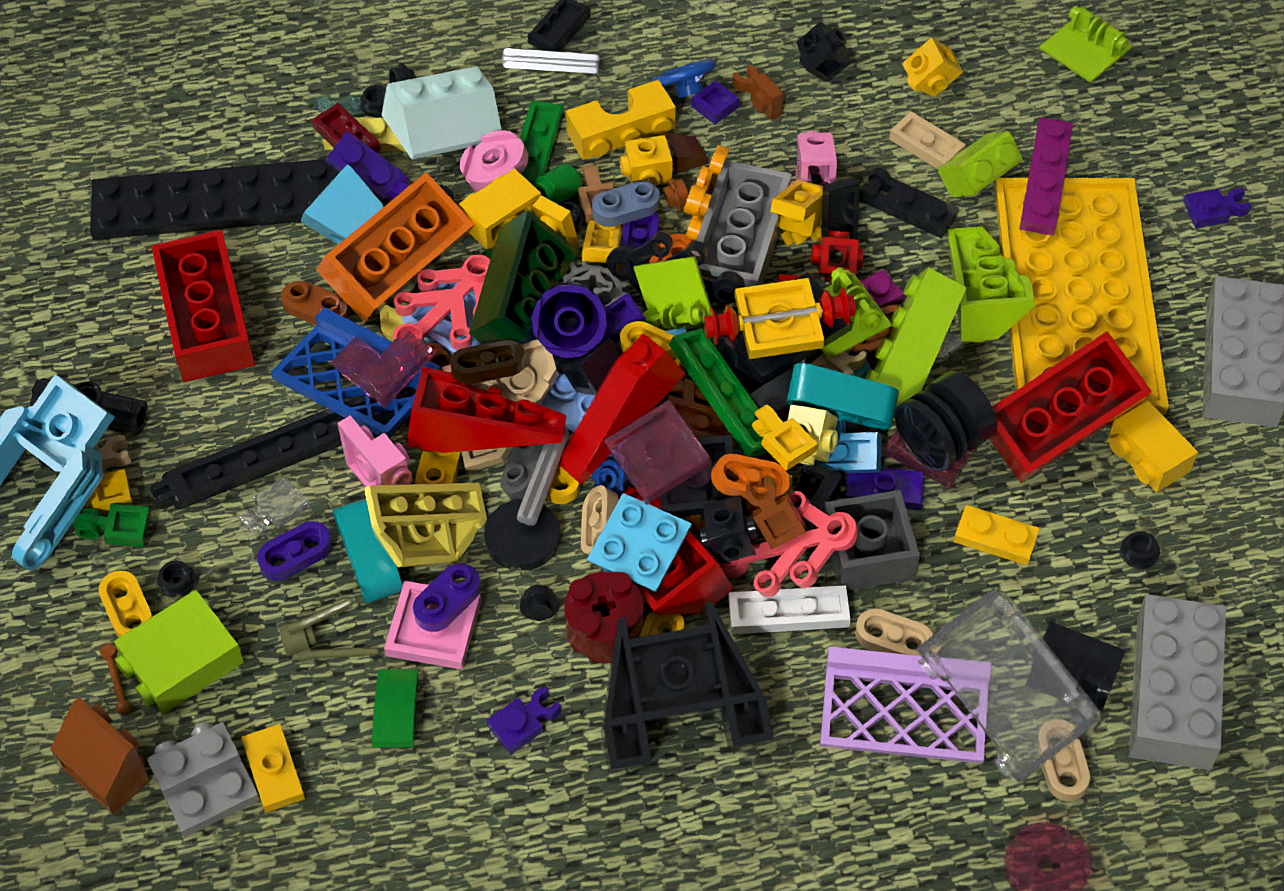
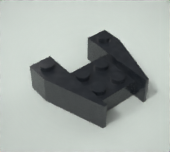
[601,601,774,772]

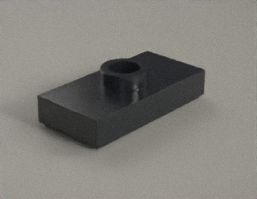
[527,0,591,51]
[821,177,860,240]

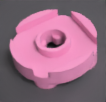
[460,130,529,192]

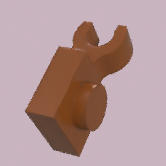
[732,65,783,120]

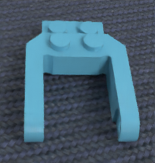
[0,375,115,570]

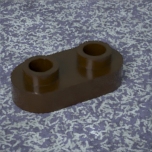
[450,340,525,384]

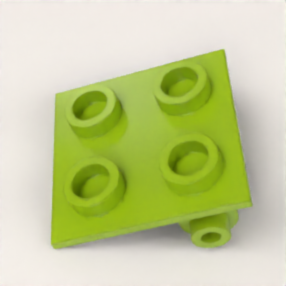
[1039,6,1132,83]
[634,256,711,331]
[820,267,892,360]

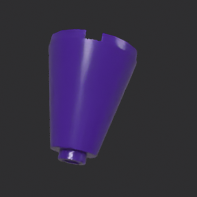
[532,283,607,358]

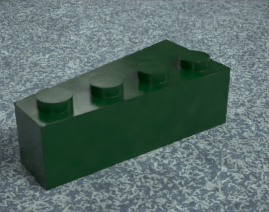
[469,210,579,344]

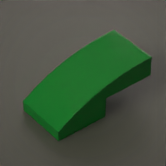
[372,669,419,748]

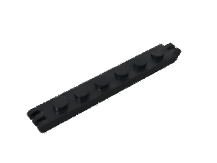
[150,387,413,509]

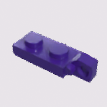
[325,131,409,203]

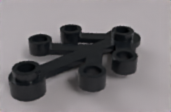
[606,232,745,311]

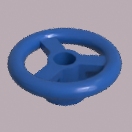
[653,59,717,98]

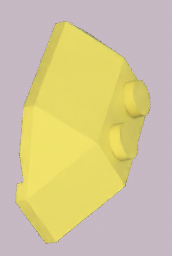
[364,483,487,567]

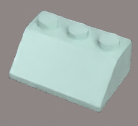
[382,66,502,160]

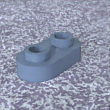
[592,181,660,227]

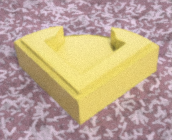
[380,304,404,343]

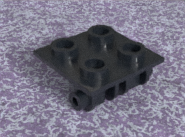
[1024,621,1126,717]

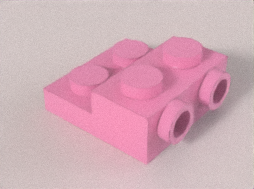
[337,416,413,487]

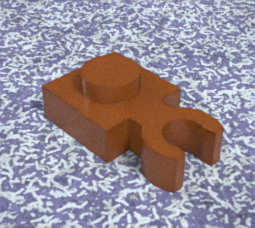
[746,475,806,549]

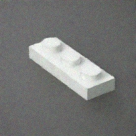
[728,585,851,635]

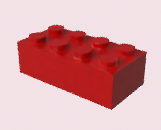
[151,230,255,383]
[989,331,1152,483]

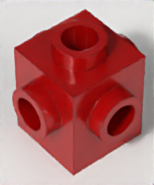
[811,231,863,281]

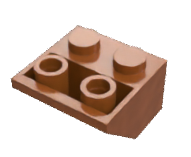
[50,697,150,815]

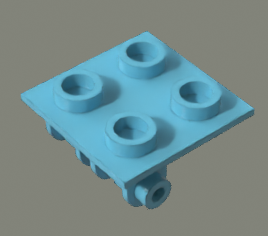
[587,493,692,592]

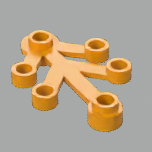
[683,145,729,241]

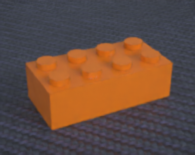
[316,172,474,323]

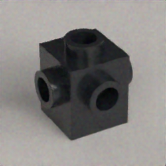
[796,22,851,82]
[700,495,759,564]

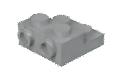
[146,722,260,838]

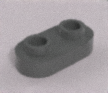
[500,444,544,500]

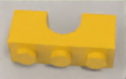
[566,80,676,160]

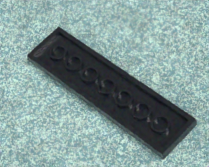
[90,159,340,240]

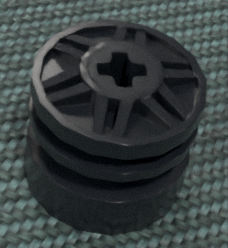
[894,370,997,472]

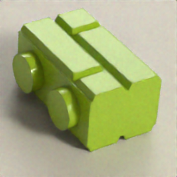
[938,131,1022,198]

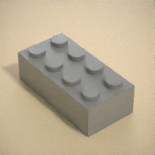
[692,160,792,303]
[1202,276,1284,427]
[1128,594,1226,770]

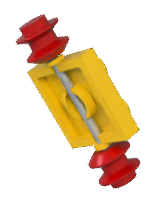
[703,278,856,359]

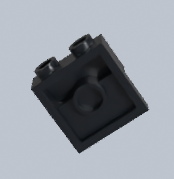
[655,435,746,521]

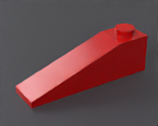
[559,333,685,485]
[407,367,566,453]
[618,487,735,616]

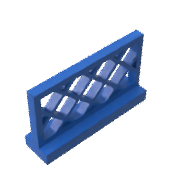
[271,307,440,439]

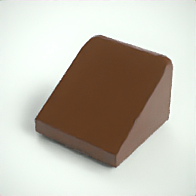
[664,133,708,173]

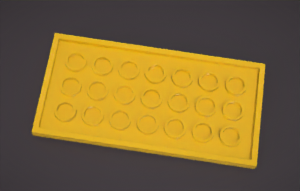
[994,178,1169,415]

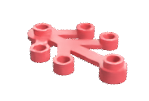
[393,255,490,354]
[715,491,858,597]

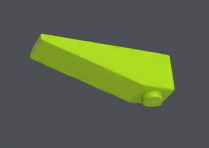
[947,226,1035,343]

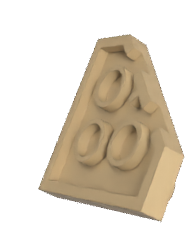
[442,339,559,473]

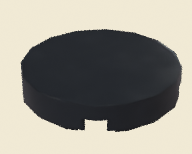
[484,499,560,571]

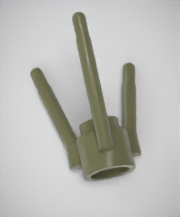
[279,598,380,662]

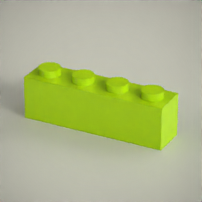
[864,267,967,421]

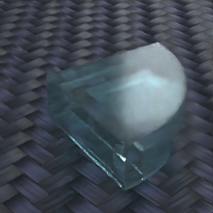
[314,95,362,114]

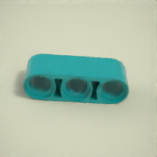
[786,363,899,429]
[332,498,403,604]

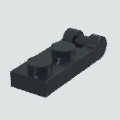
[859,168,959,239]

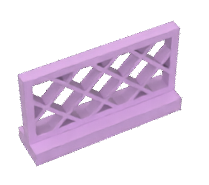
[820,647,991,764]

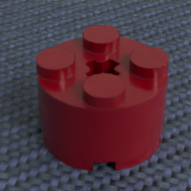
[564,572,644,663]

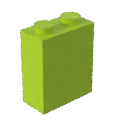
[114,590,244,715]

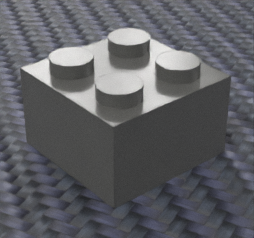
[824,490,920,591]

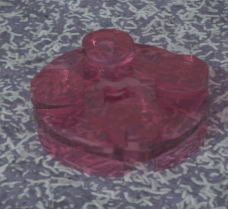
[1004,822,1091,891]

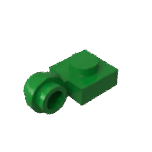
[73,504,151,547]

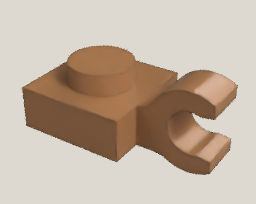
[577,165,613,223]

